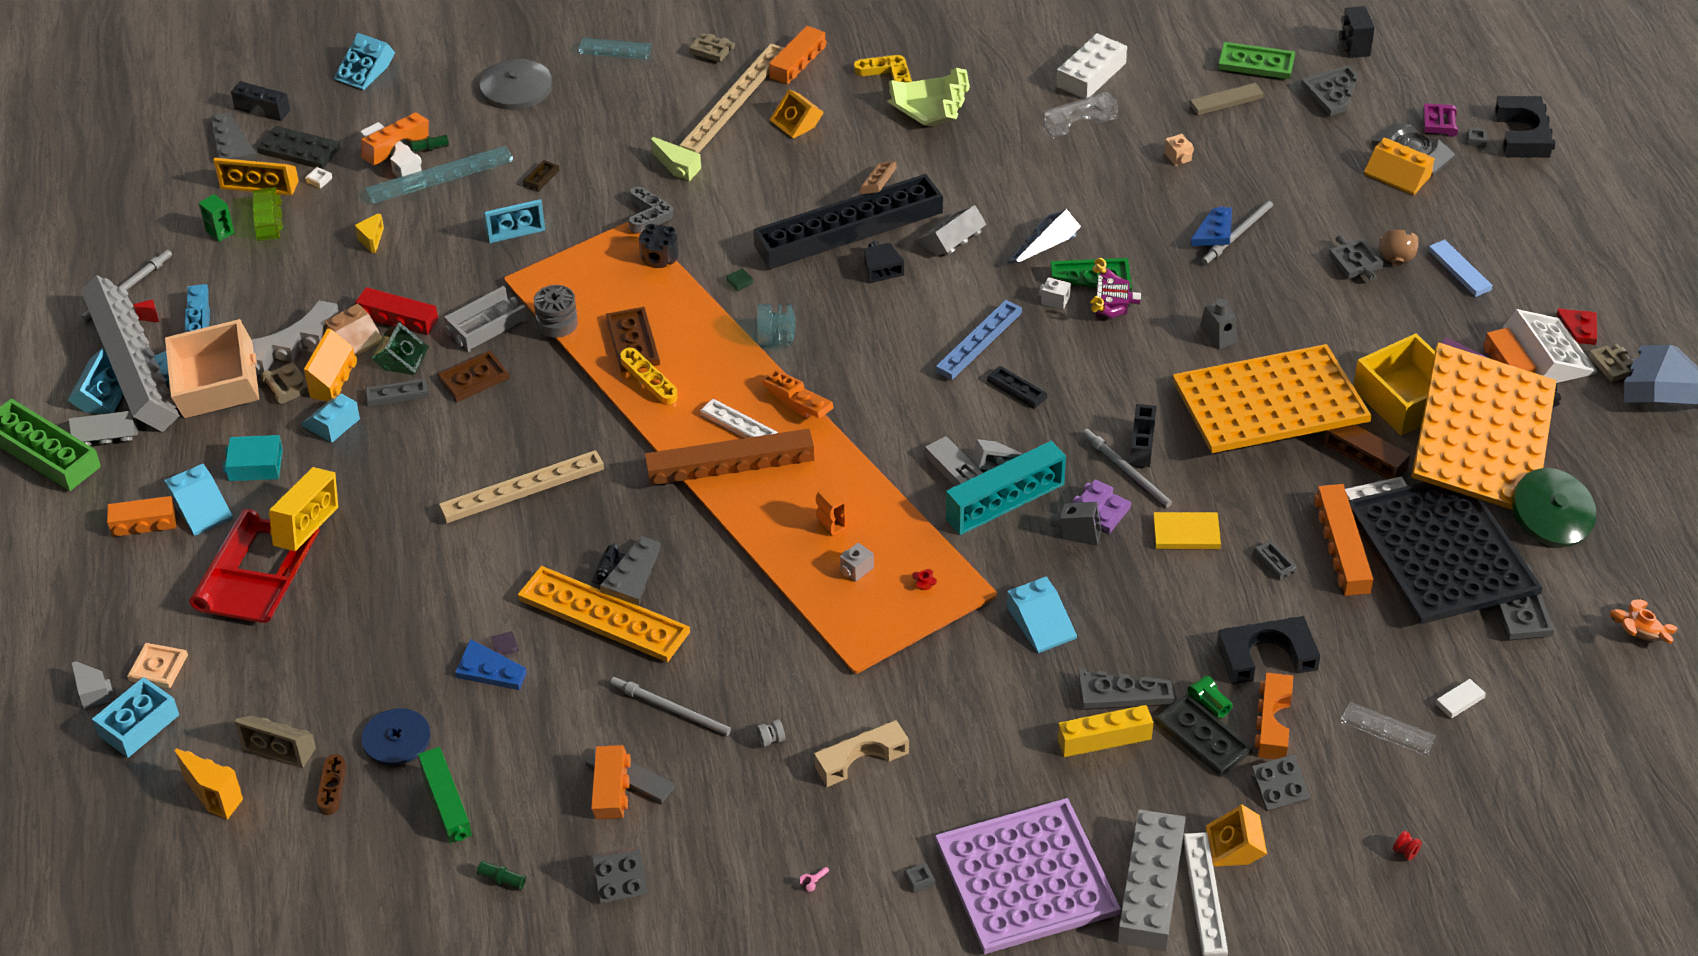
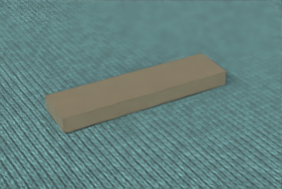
[1190,83,1264,115]

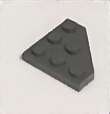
[1301,65,1358,116]

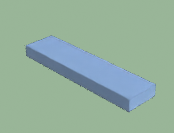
[1428,240,1493,297]

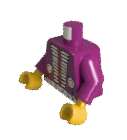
[1090,258,1141,319]

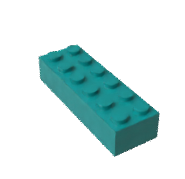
[946,441,1066,535]

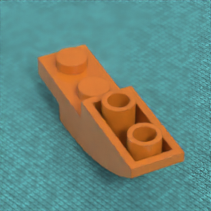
[761,369,834,419]

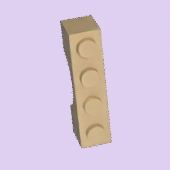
[814,720,909,787]

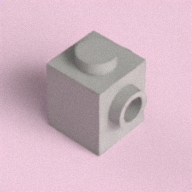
[840,542,874,582]

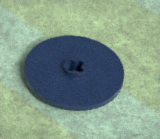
[362,708,431,765]

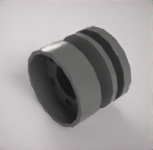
[534,285,578,338]

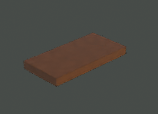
[606,307,660,372]

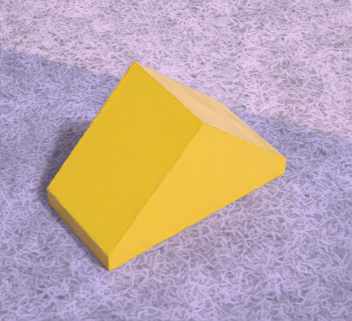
[355,214,384,253]

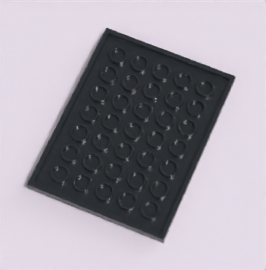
[1349,482,1542,624]

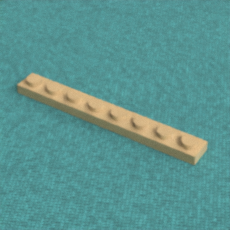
[439,450,604,523]

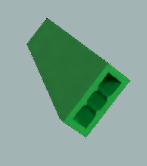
[418,746,472,844]

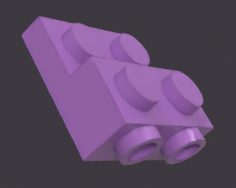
[1072,479,1131,534]

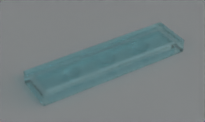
[579,37,652,59]

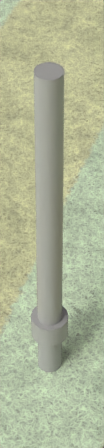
[1201,201,1273,265]
[81,250,172,322]
[1082,429,1172,508]
[610,677,731,736]

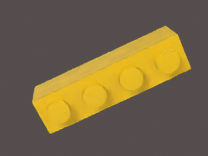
[1058,705,1153,757]

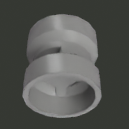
[757,719,786,747]

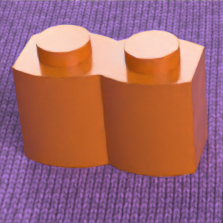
[816,485,848,536]

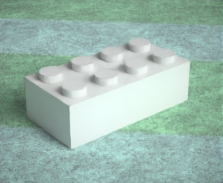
[1056,33,1127,100]

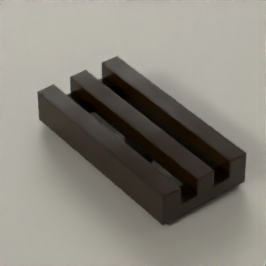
[523,160,560,192]

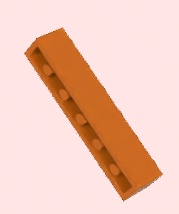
[1314,484,1373,596]

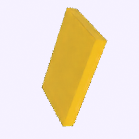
[1153,512,1221,549]

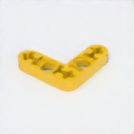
[854,55,912,83]

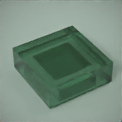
[726,268,753,291]

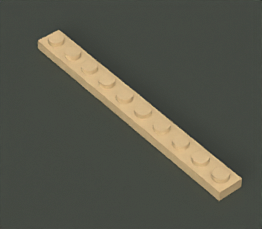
[680,44,784,153]

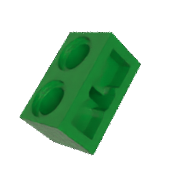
[198,194,234,242]

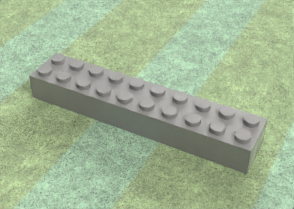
[81,275,179,432]

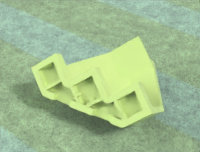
[887,68,970,127]

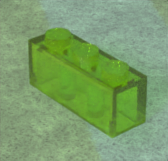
[253,187,283,241]

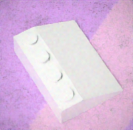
[1503,309,1598,383]

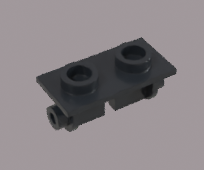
[592,543,626,584]

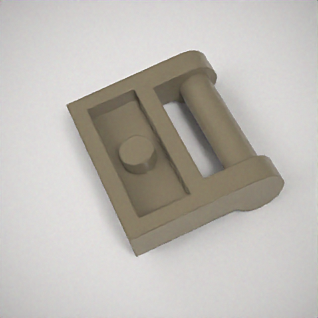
[260,362,309,404]

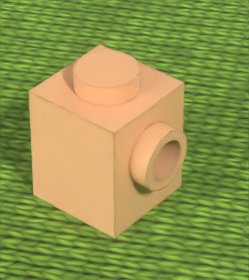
[1164,134,1194,166]

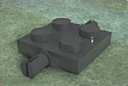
[1329,235,1383,282]

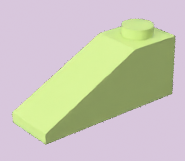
[651,137,701,181]

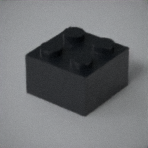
[1339,6,1375,58]

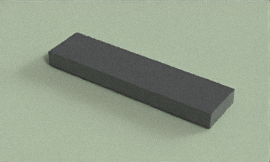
[586,749,675,804]

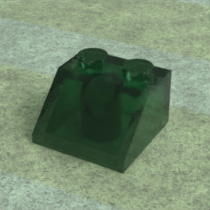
[371,322,429,375]

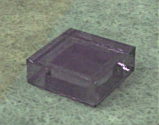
[491,631,519,656]

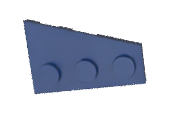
[1191,207,1232,246]
[455,639,527,690]

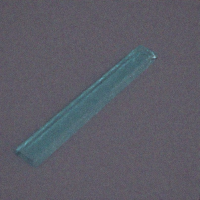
[365,146,513,204]

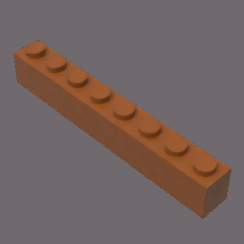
[645,429,814,485]

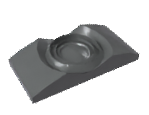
[1371,123,1455,176]

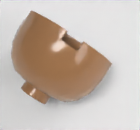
[1379,230,1419,266]

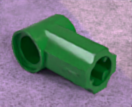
[1187,675,1233,719]

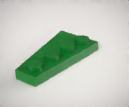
[1050,258,1132,292]

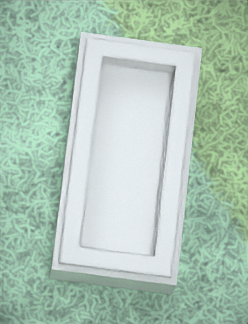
[1436,679,1486,719]

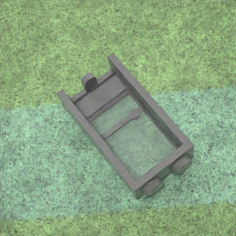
[444,286,527,352]

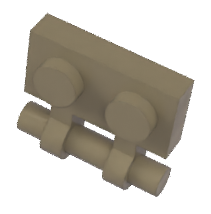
[689,33,735,63]
[1589,344,1634,383]

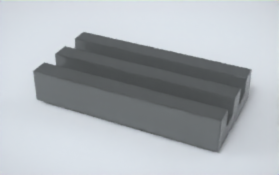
[1253,540,1298,581]

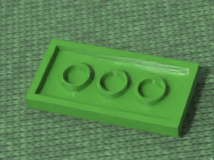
[1218,42,1295,79]

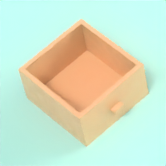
[165,319,259,418]

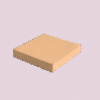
[127,643,188,689]

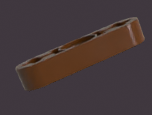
[317,754,347,815]

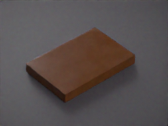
[437,351,510,402]

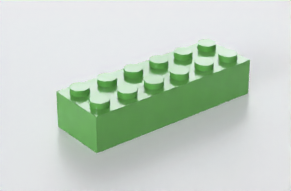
[0,398,101,491]

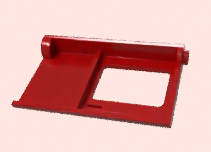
[189,509,320,623]

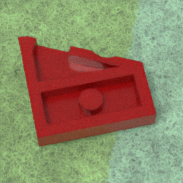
[1556,308,1597,345]

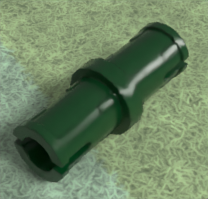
[410,134,449,152]
[477,860,526,890]

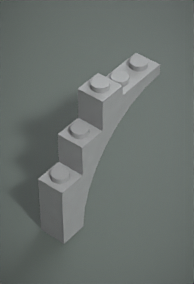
[251,301,339,374]

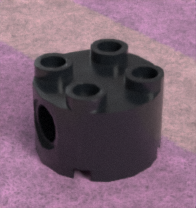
[639,224,679,268]

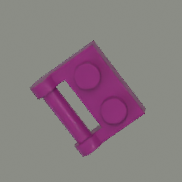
[1423,103,1458,137]

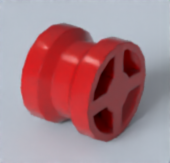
[1393,831,1422,861]

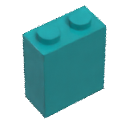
[223,435,283,481]

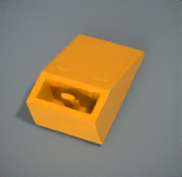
[175,748,243,820]

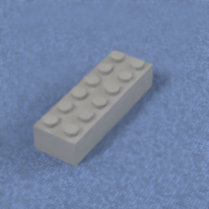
[1118,809,1186,951]

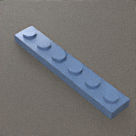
[936,300,1022,380]

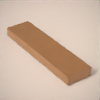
[860,161,897,194]

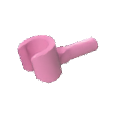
[800,867,829,892]

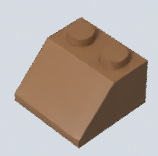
[324,304,383,356]

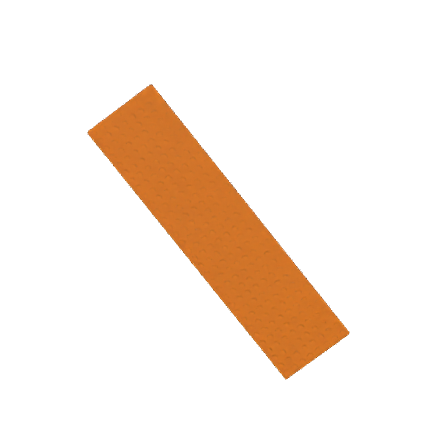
[505,221,997,674]

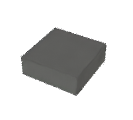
[1467,128,1487,147]
[904,862,936,893]

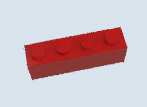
[355,287,438,335]

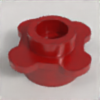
[912,569,937,590]

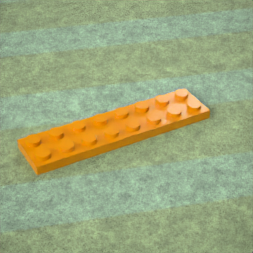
[518,566,690,663]

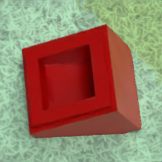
[133,299,159,322]

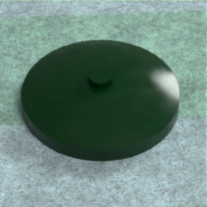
[1512,468,1596,548]

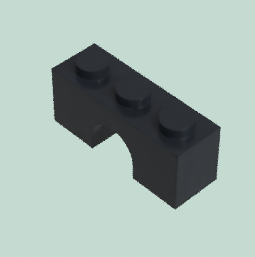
[230,81,290,121]
[1129,404,1157,467]

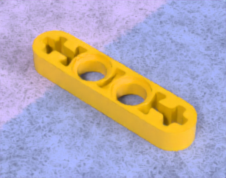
[620,348,678,405]

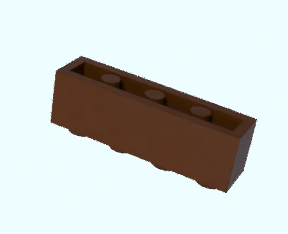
[1324,425,1411,479]

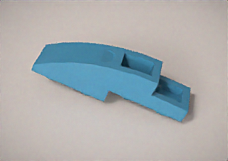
[185,284,210,332]

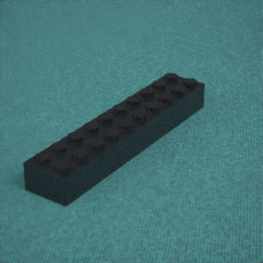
[753,174,943,269]

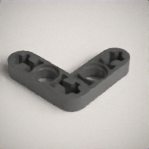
[628,187,673,233]

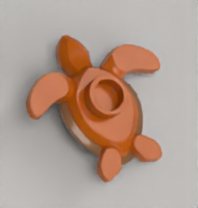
[1610,599,1678,644]

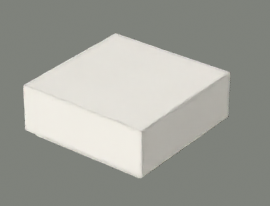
[305,167,332,189]

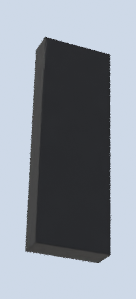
[987,366,1047,409]

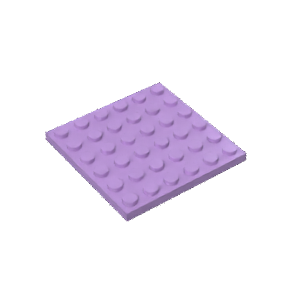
[936,798,1121,954]

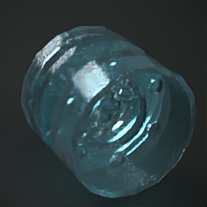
[757,303,796,346]

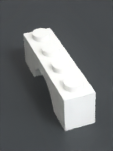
[360,122,422,182]

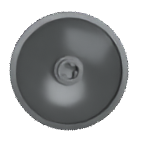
[480,59,552,110]

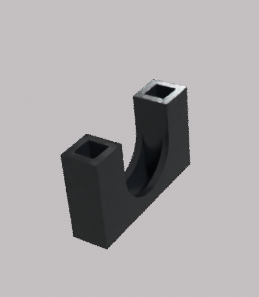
[1494,96,1555,158]
[1217,616,1320,684]

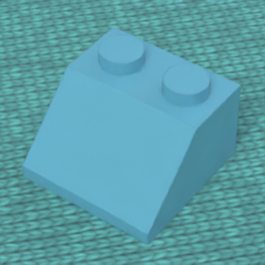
[302,394,360,443]

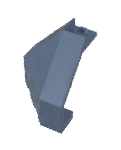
[1624,345,1698,405]

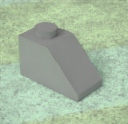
[972,439,1022,470]
[72,661,113,709]

